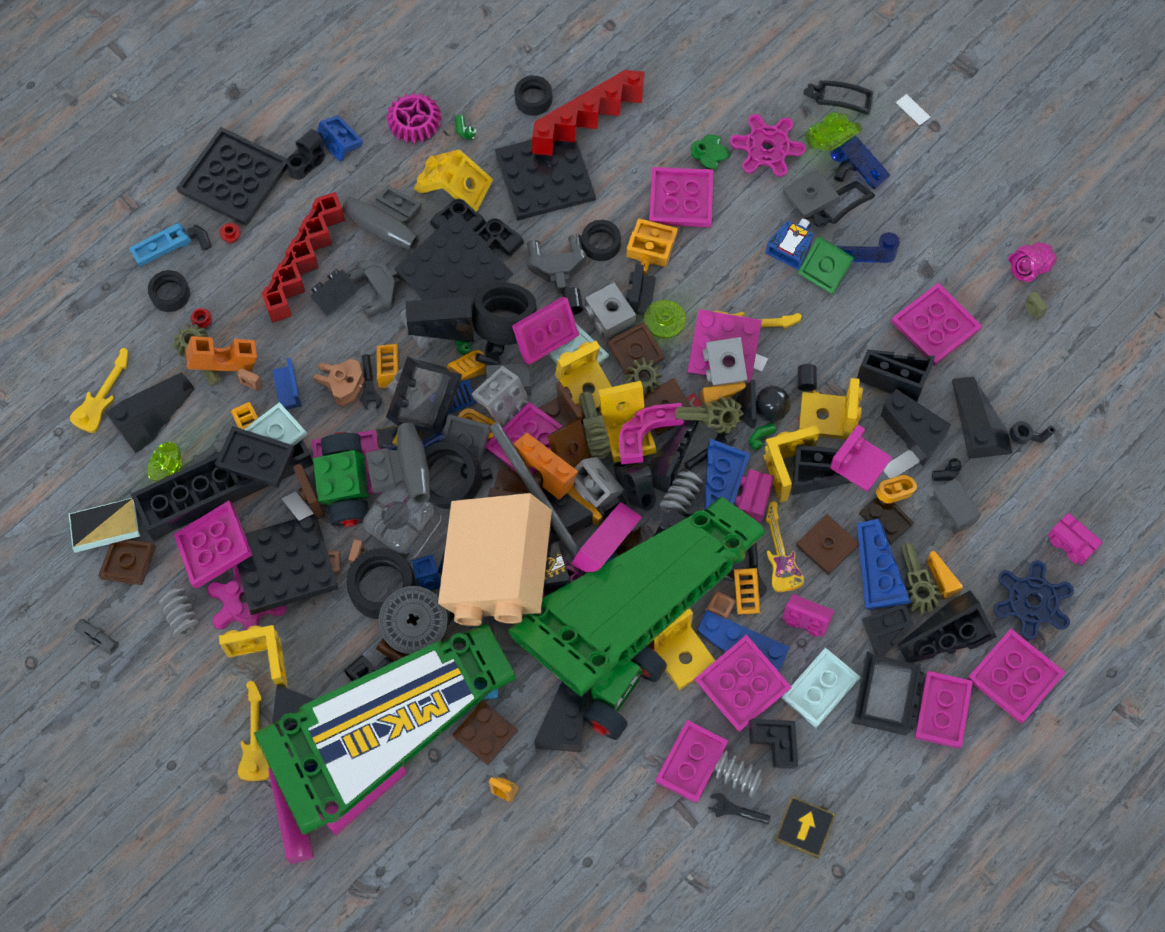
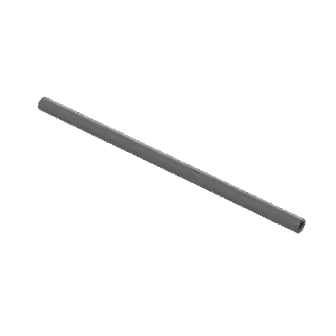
[489,422,589,575]

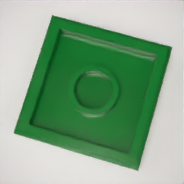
[798,236,855,294]

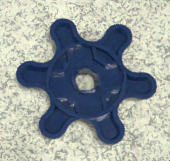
[994,560,1074,640]

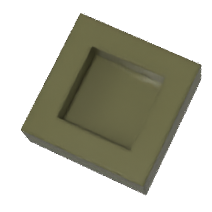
[1025,291,1048,320]

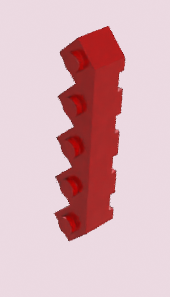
[532,70,645,156]
[262,192,345,323]

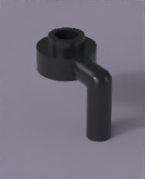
[475,341,505,365]
[1009,421,1056,444]

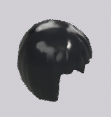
[756,385,791,422]

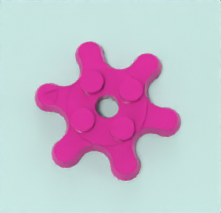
[730,114,806,178]
[207,565,287,631]

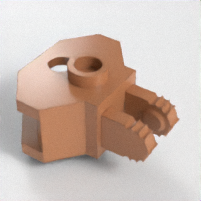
[313,359,365,407]

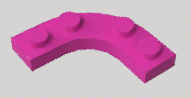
[619,403,684,464]

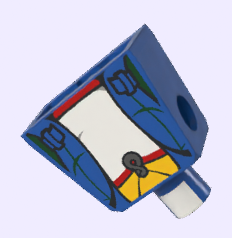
[766,219,813,270]

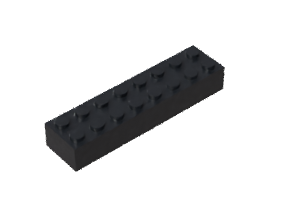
[131,439,314,540]

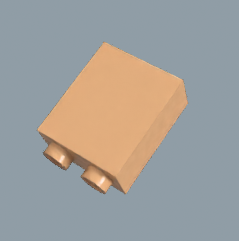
[438,493,552,626]

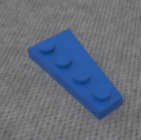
[704,439,750,510]
[857,519,911,610]
[697,611,790,672]

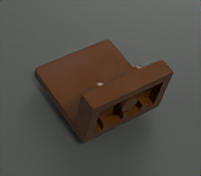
[538,382,584,426]
[488,465,529,497]

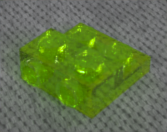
[804,112,863,151]

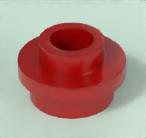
[219,223,241,243]
[191,308,212,329]

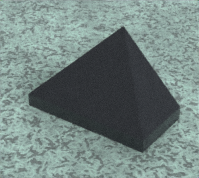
[735,380,756,428]

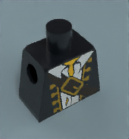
[543,542,571,594]

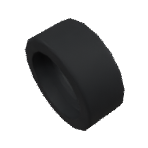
[514,75,553,116]
[582,220,621,261]
[148,270,190,312]

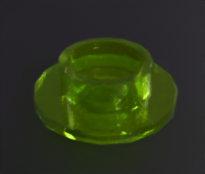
[644,300,686,338]
[147,442,182,482]

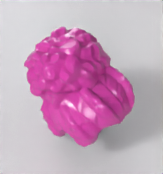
[1008,242,1057,283]

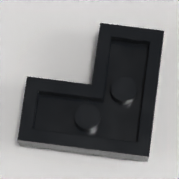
[748,719,798,769]

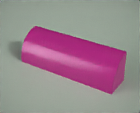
[571,502,642,572]
[318,766,407,836]
[268,768,314,864]

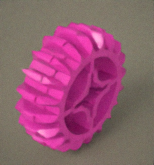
[387,91,442,144]

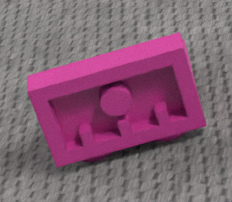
[830,425,892,492]
[782,594,834,637]

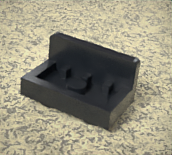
[626,264,656,315]
[310,268,359,316]

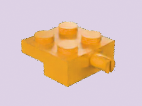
[626,218,678,275]

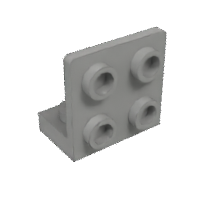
[472,366,531,428]

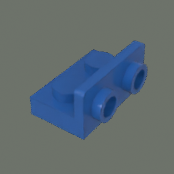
[317,115,363,162]

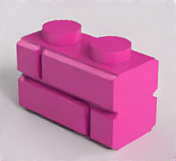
[734,469,774,523]
[1048,513,1103,566]

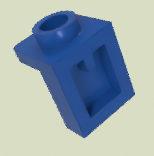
[411,554,441,591]

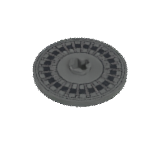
[379,586,447,655]

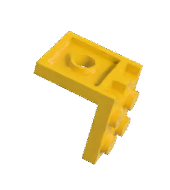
[414,149,493,212]
[555,341,612,417]
[799,378,863,440]
[598,381,656,463]
[763,425,819,503]
[649,608,715,690]
[219,625,288,688]

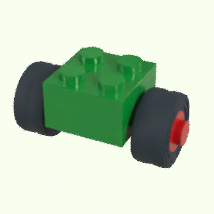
[313,432,370,527]
[584,647,667,740]

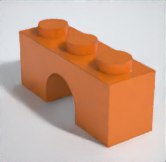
[186,336,257,372]
[508,433,578,499]

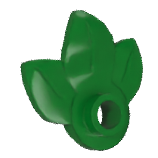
[691,135,730,171]

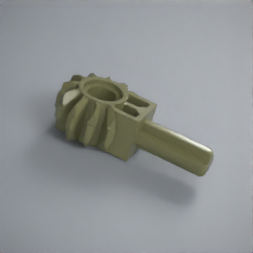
[173,324,221,386]
[619,358,662,404]
[579,391,611,459]
[675,397,744,434]
[901,543,942,615]

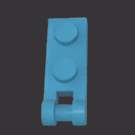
[129,223,191,267]

